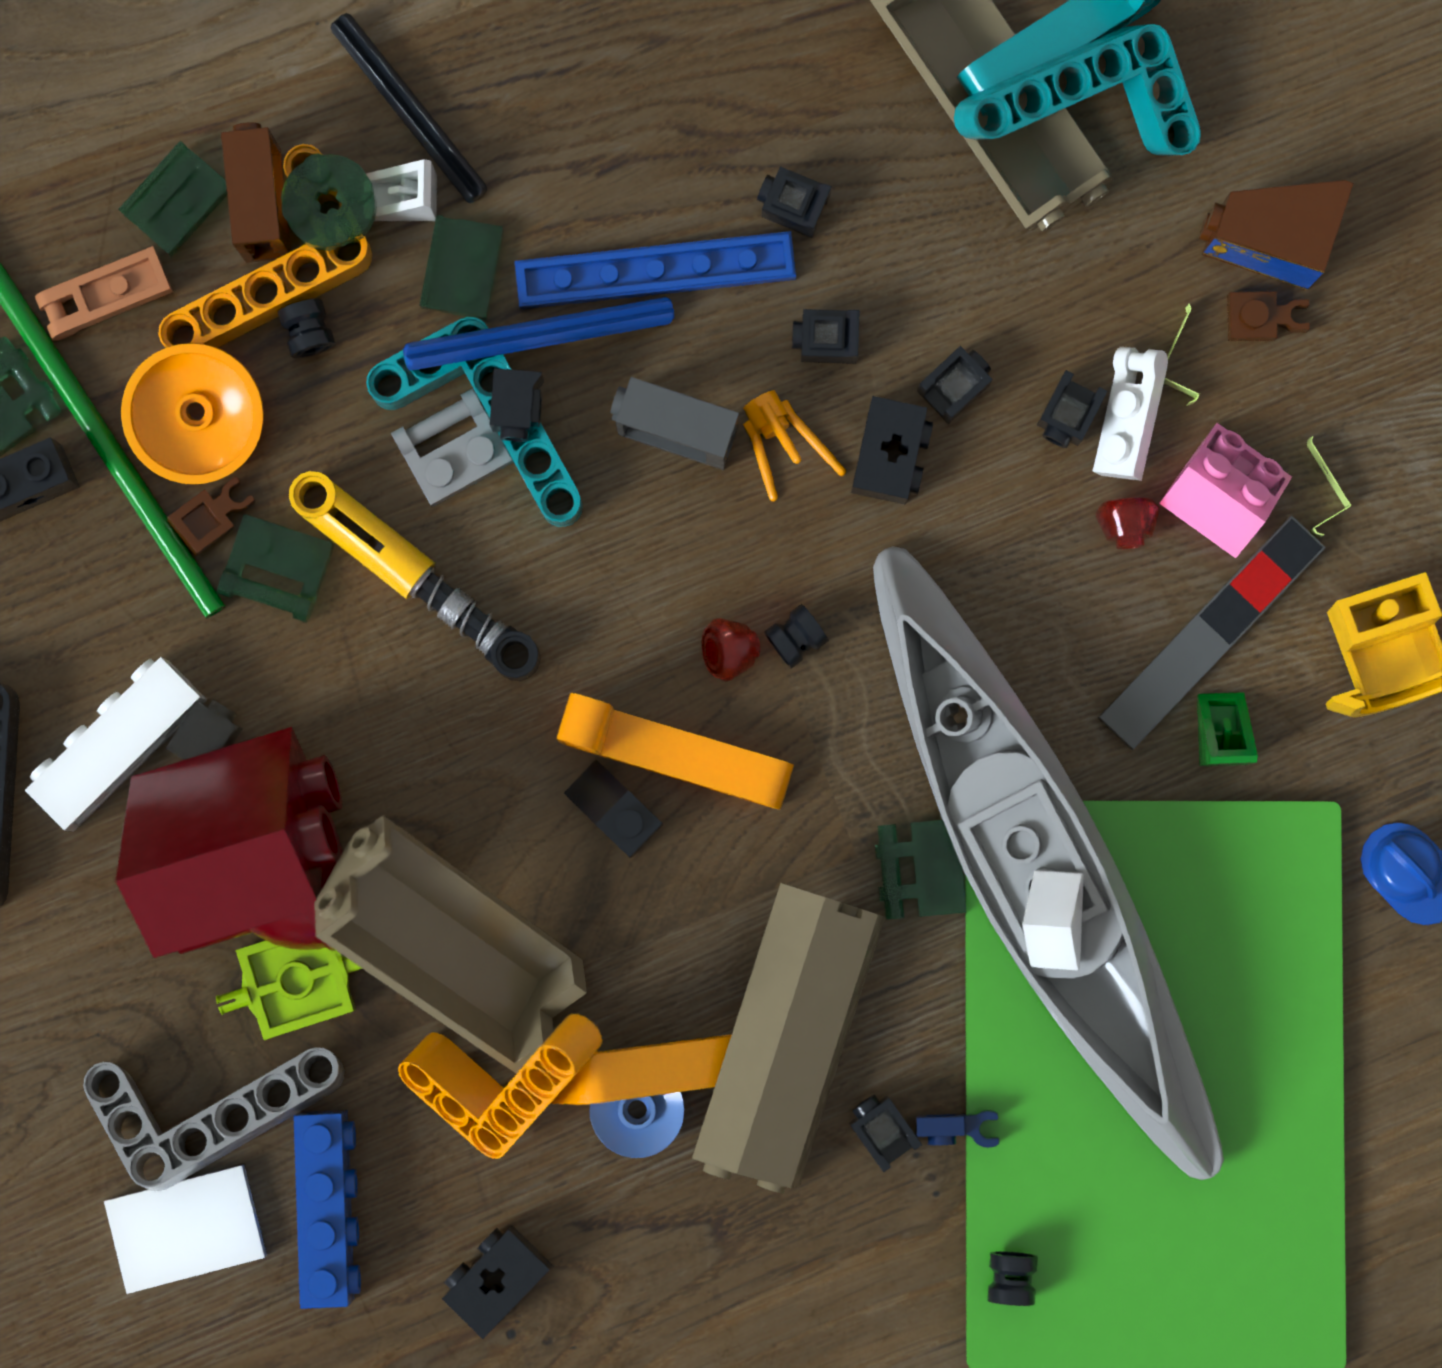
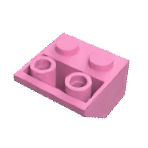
[1159,423,1292,558]

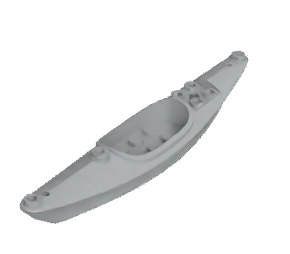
[873,546,1224,1180]

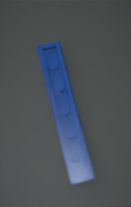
[514,231,796,309]

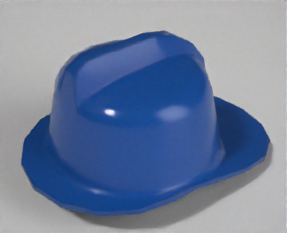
[1360,823,1442,925]

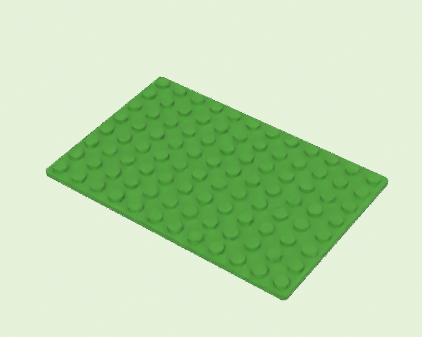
[965,801,1346,1368]

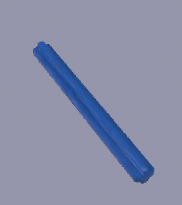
[403,297,675,371]

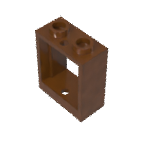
[221,122,292,263]

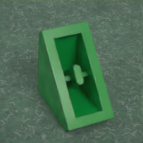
[1197,692,1258,766]

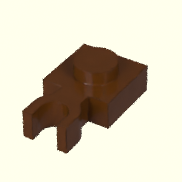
[1227,292,1310,341]
[167,476,255,557]

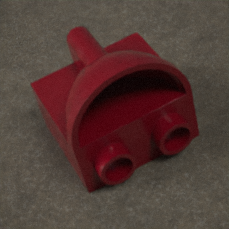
[115,727,343,958]

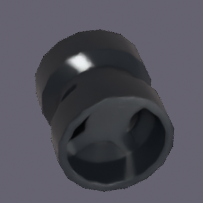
[278,298,336,358]
[764,604,829,669]
[987,1251,1038,1306]

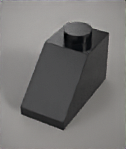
[564,760,663,858]

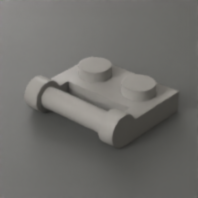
[391,388,513,507]

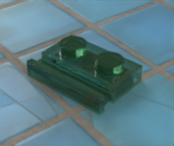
[118,141,227,257]
[419,215,504,320]

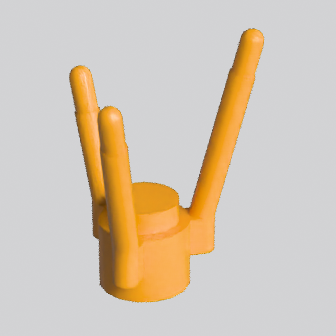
[743,390,846,501]

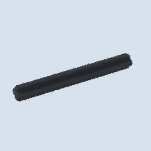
[330,13,487,203]

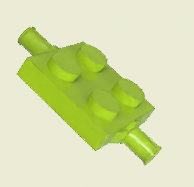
[216,940,363,1040]

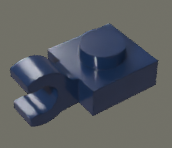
[916,1110,999,1148]

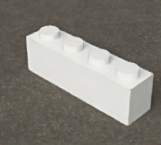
[25,657,207,831]

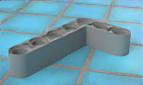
[83,1047,345,1191]

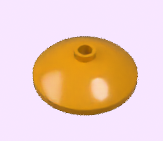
[121,343,264,484]

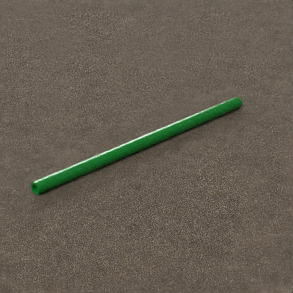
[0,262,225,619]

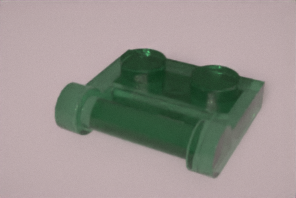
[217,514,335,623]

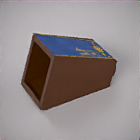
[1199,180,1354,290]

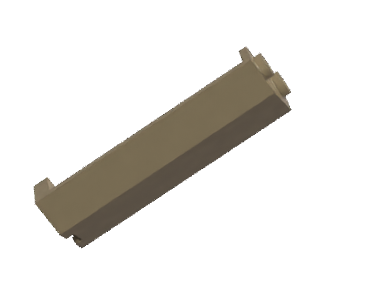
[870,0,1114,232]
[315,815,587,1074]
[692,883,886,1194]

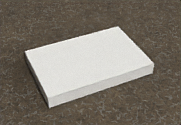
[104,1164,267,1294]

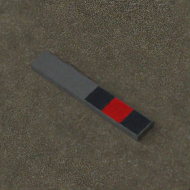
[1098,516,1326,750]

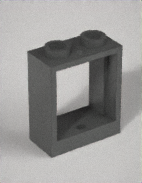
[610,377,739,470]

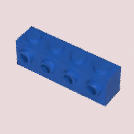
[294,1110,361,1309]

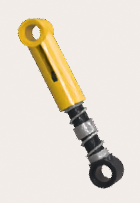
[289,471,541,681]

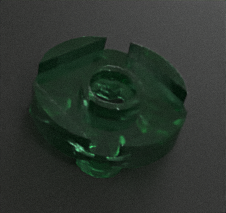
[281,154,377,251]

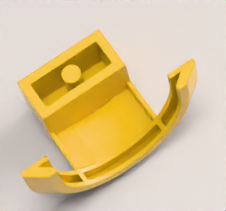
[1326,572,1442,717]

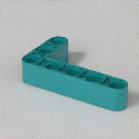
[956,0,1162,116]
[954,24,1201,156]
[366,317,583,527]

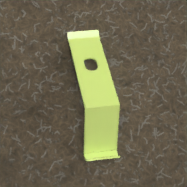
[1164,304,1200,406]
[1307,436,1351,538]

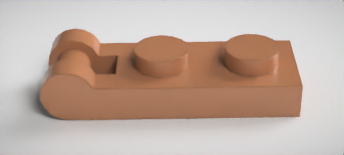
[35,246,173,341]

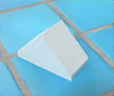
[364,159,437,221]
[1022,870,1084,970]

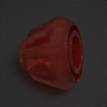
[1095,498,1160,549]
[701,618,760,682]

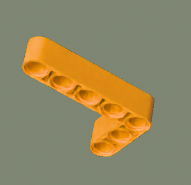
[158,144,373,348]
[556,693,794,810]
[398,1014,602,1159]
[550,1034,732,1105]

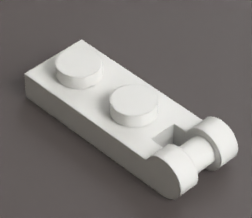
[1093,347,1168,481]

